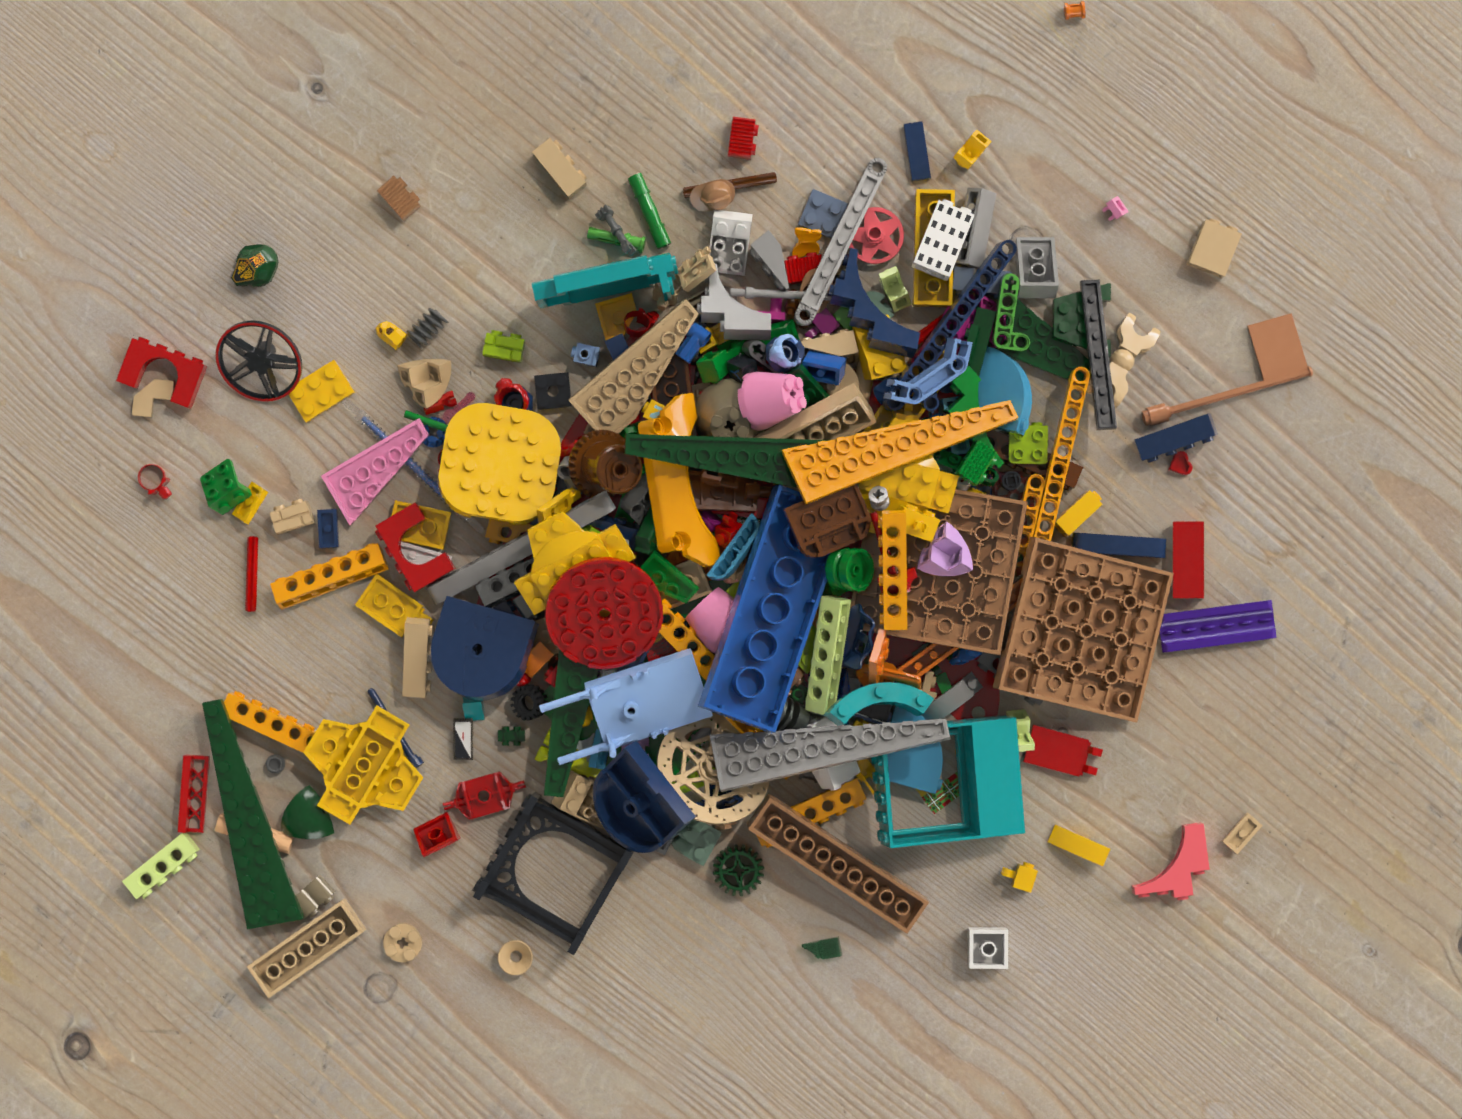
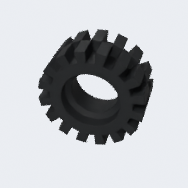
[510,684,548,721]

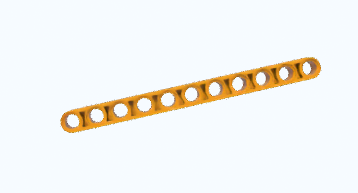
[1033,367,1090,541]

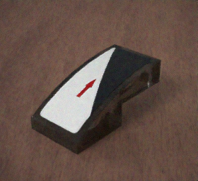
[453,718,474,760]

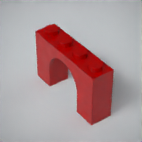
[116,337,208,409]
[375,502,456,592]

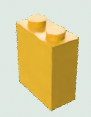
[1055,490,1103,537]

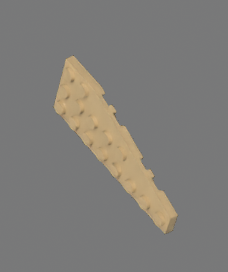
[568,298,699,433]

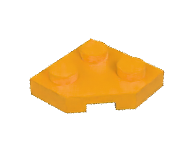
[595,293,637,341]

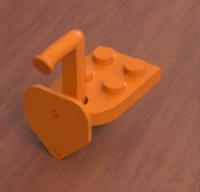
[856,629,921,690]

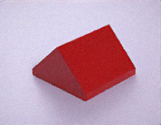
[413,812,461,857]

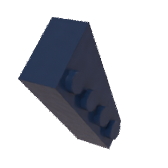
[1134,413,1218,463]

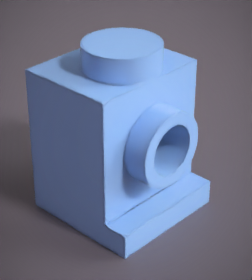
[571,343,601,367]

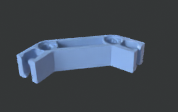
[884,338,972,404]

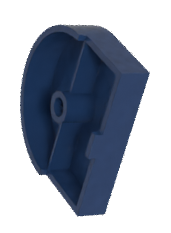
[431,596,539,701]
[593,741,696,853]

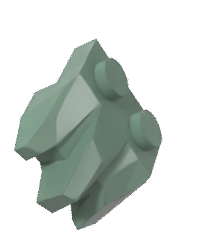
[671,819,722,866]

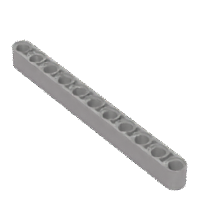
[426,491,616,605]

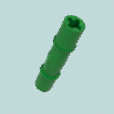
[628,173,671,249]

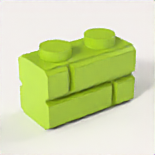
[482,330,525,363]

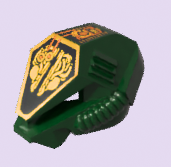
[231,244,279,287]

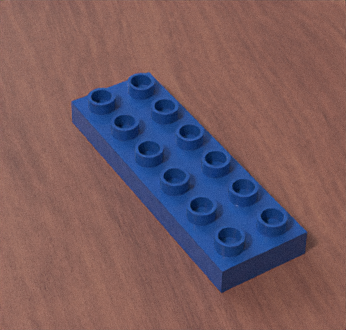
[698,484,830,733]

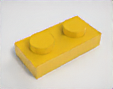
[232,482,268,525]

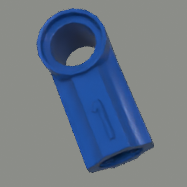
[675,322,712,364]

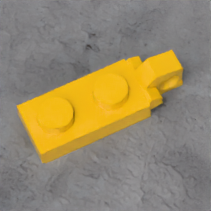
[537,487,581,523]

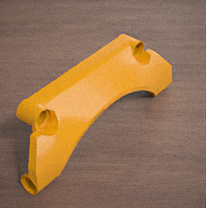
[638,393,720,568]

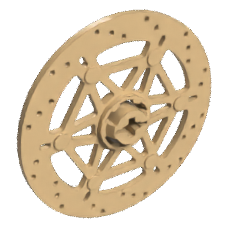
[657,713,769,825]

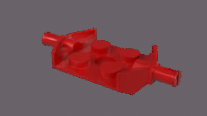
[443,771,526,820]

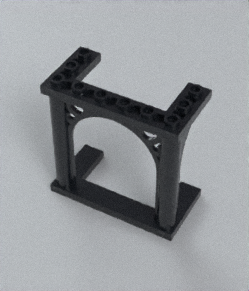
[472,791,633,955]

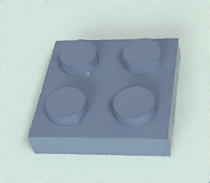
[798,189,848,239]

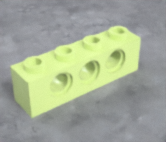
[122,832,200,899]

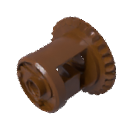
[569,430,642,498]

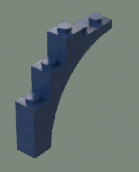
[828,248,920,358]

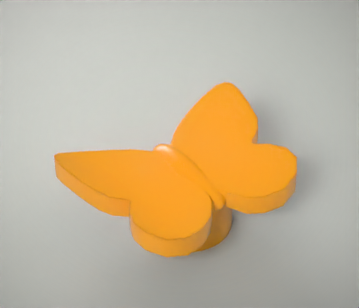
[792,227,822,258]

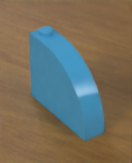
[978,346,1032,435]
[887,706,943,794]

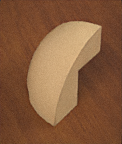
[397,359,451,408]

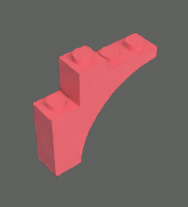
[1132,822,1210,900]

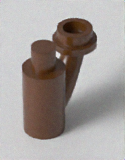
[785,289,809,329]

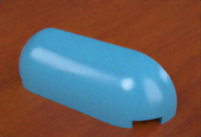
[707,514,760,581]

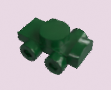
[498,726,525,746]

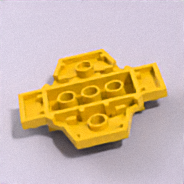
[859,418,959,536]
[514,510,635,617]
[303,705,423,825]

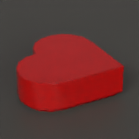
[1168,451,1193,475]

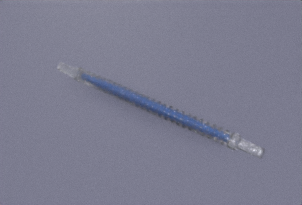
[341,397,485,534]

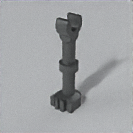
[595,205,637,256]

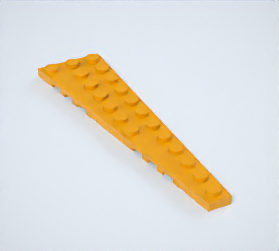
[782,400,1018,505]

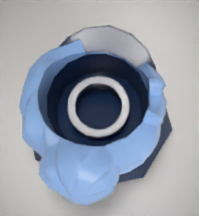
[766,334,805,373]

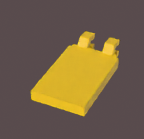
[355,574,434,638]

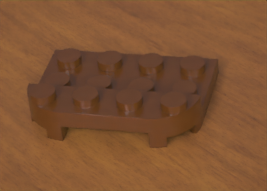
[783,484,872,558]

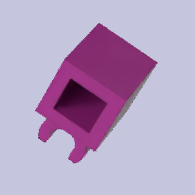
[805,308,840,339]

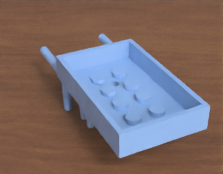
[539,648,713,765]

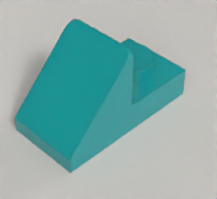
[462,697,485,722]

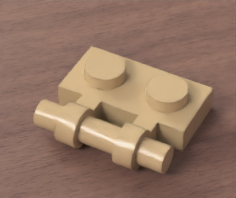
[678,246,717,292]

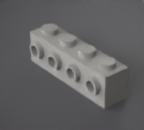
[955,188,997,268]

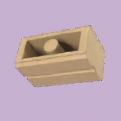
[270,499,315,535]

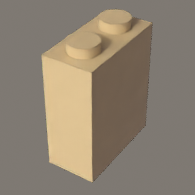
[1186,218,1242,278]

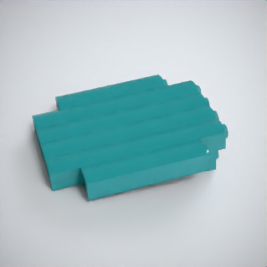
[531,253,678,309]

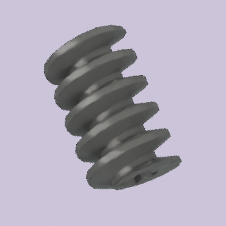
[407,308,449,350]

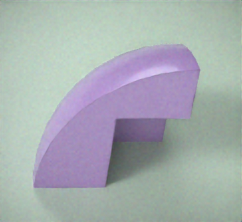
[917,522,973,576]

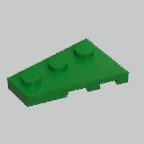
[640,550,699,603]

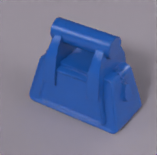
[950,648,982,665]

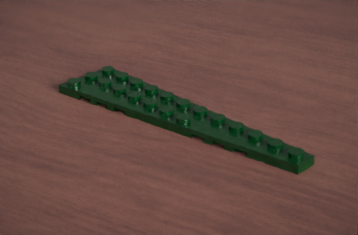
[625,434,859,488]
[544,649,599,797]
[202,699,305,930]

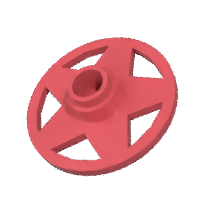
[849,207,904,264]

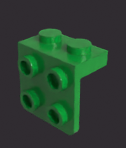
[200,459,252,515]

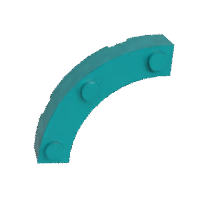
[824,682,934,726]

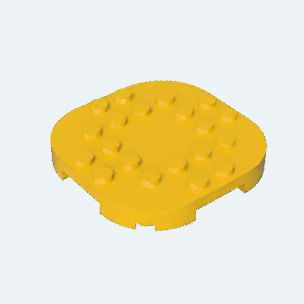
[438,403,561,525]

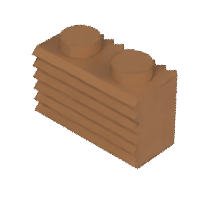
[377,175,420,221]

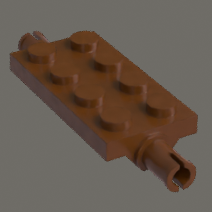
[688,471,772,513]

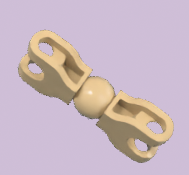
[1086,313,1161,409]

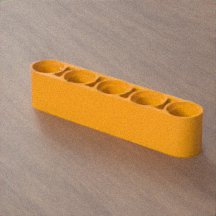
[1016,474,1045,568]

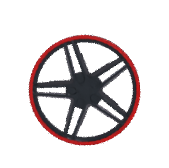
[216,320,302,401]

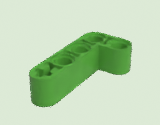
[992,273,1030,351]

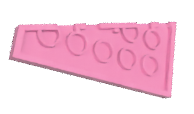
[321,418,429,525]

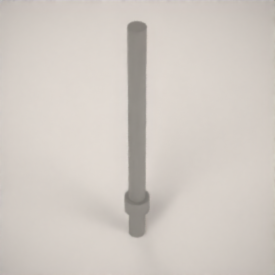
[730,287,831,300]

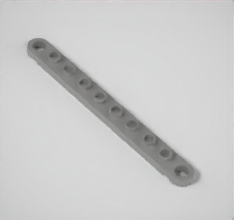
[794,158,887,326]

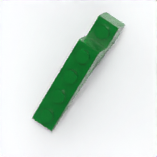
[943,365,1004,468]

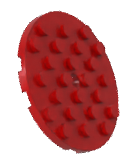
[545,557,663,669]

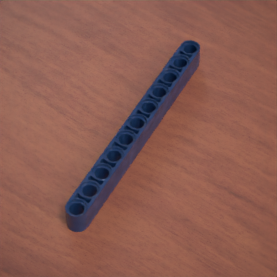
[882,240,1017,411]

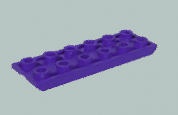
[1159,600,1277,653]

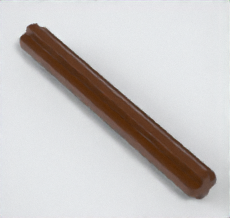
[683,172,777,198]

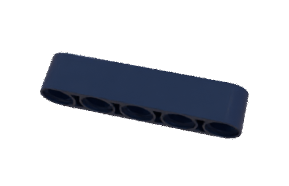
[1072,533,1167,558]

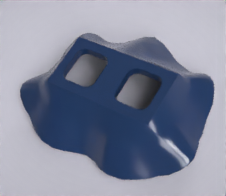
[842,604,876,670]

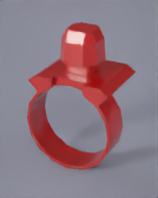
[623,307,659,337]
[138,464,172,500]

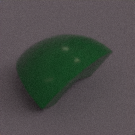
[281,785,334,839]

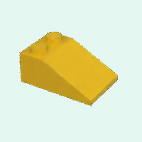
[852,314,906,380]

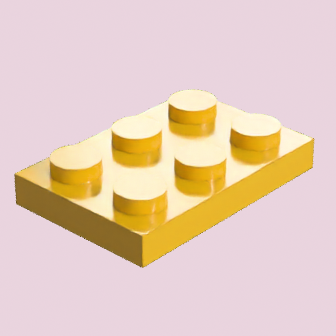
[289,360,355,423]
[392,500,452,550]

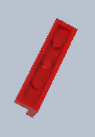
[178,754,210,833]

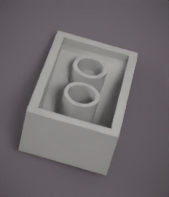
[1016,237,1059,298]

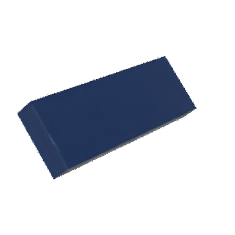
[903,121,931,181]

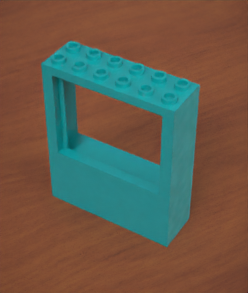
[871,715,1025,848]

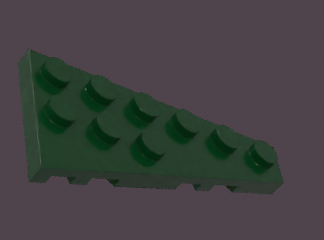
[995,298,1090,381]

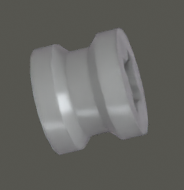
[868,486,890,511]

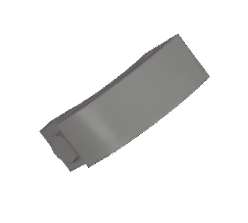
[922,672,983,720]

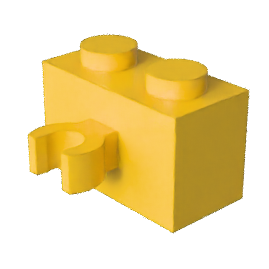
[893,504,940,542]

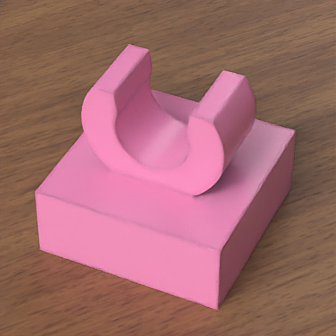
[1102,196,1128,221]

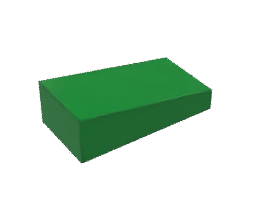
[935,672,952,694]

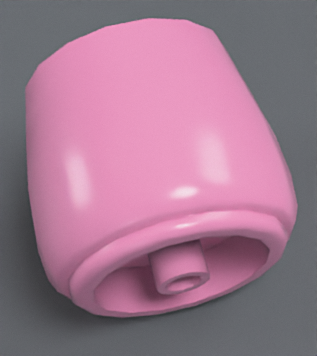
[685,587,734,654]

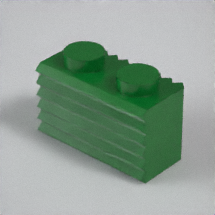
[954,440,997,486]

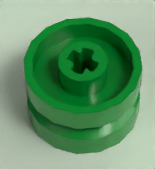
[825,547,874,592]

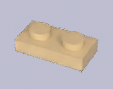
[1222,813,1263,854]

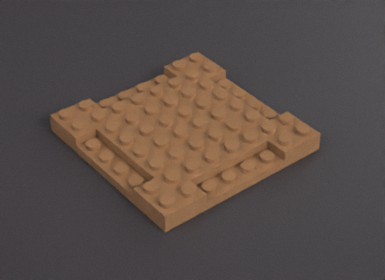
[850,489,1028,656]
[993,537,1174,723]

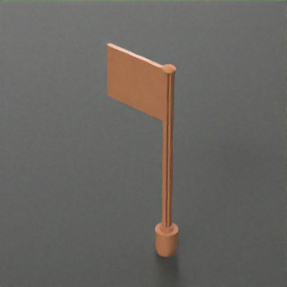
[1141,313,1313,426]

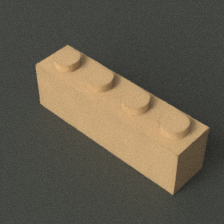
[402,617,433,698]

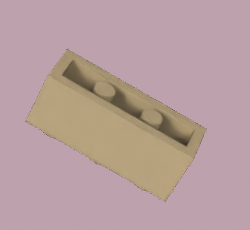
[532,138,587,199]

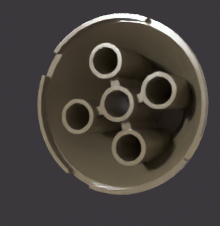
[695,378,767,438]

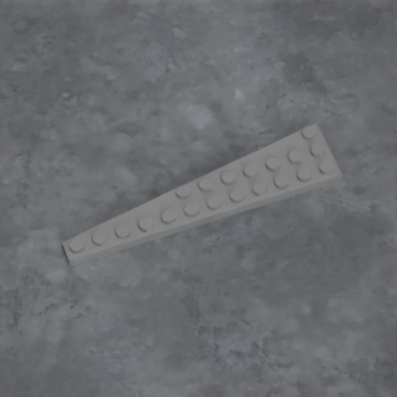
[710,719,951,792]

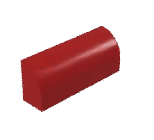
[1173,521,1204,598]

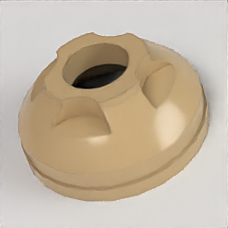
[498,940,533,975]

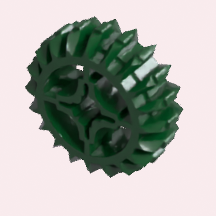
[713,844,764,896]

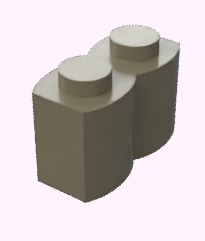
[296,874,335,919]

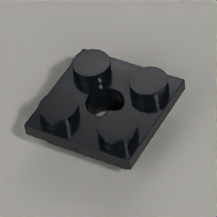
[534,372,572,410]

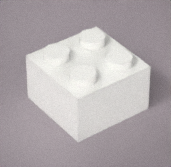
[968,927,1008,969]

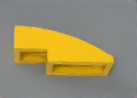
[1047,825,1110,866]

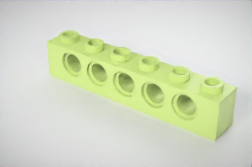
[805,595,851,715]

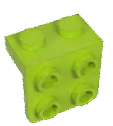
[1007,422,1048,464]

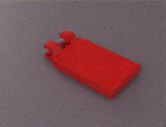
[1023,725,1103,777]

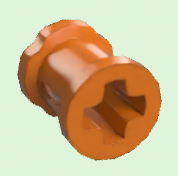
[1064,1,1086,20]

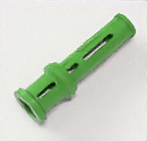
[587,227,646,253]

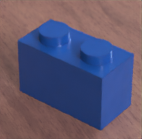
[802,350,846,386]

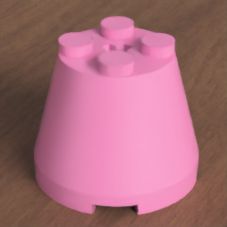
[738,372,807,431]

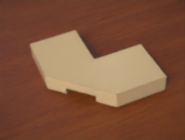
[132,379,175,418]

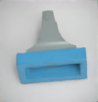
[576,729,608,769]

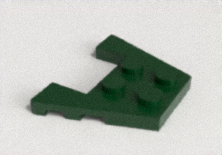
[1052,283,1111,358]

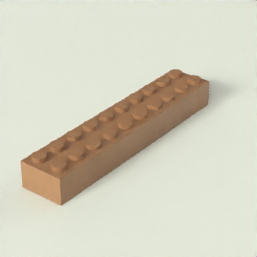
[747,793,929,934]

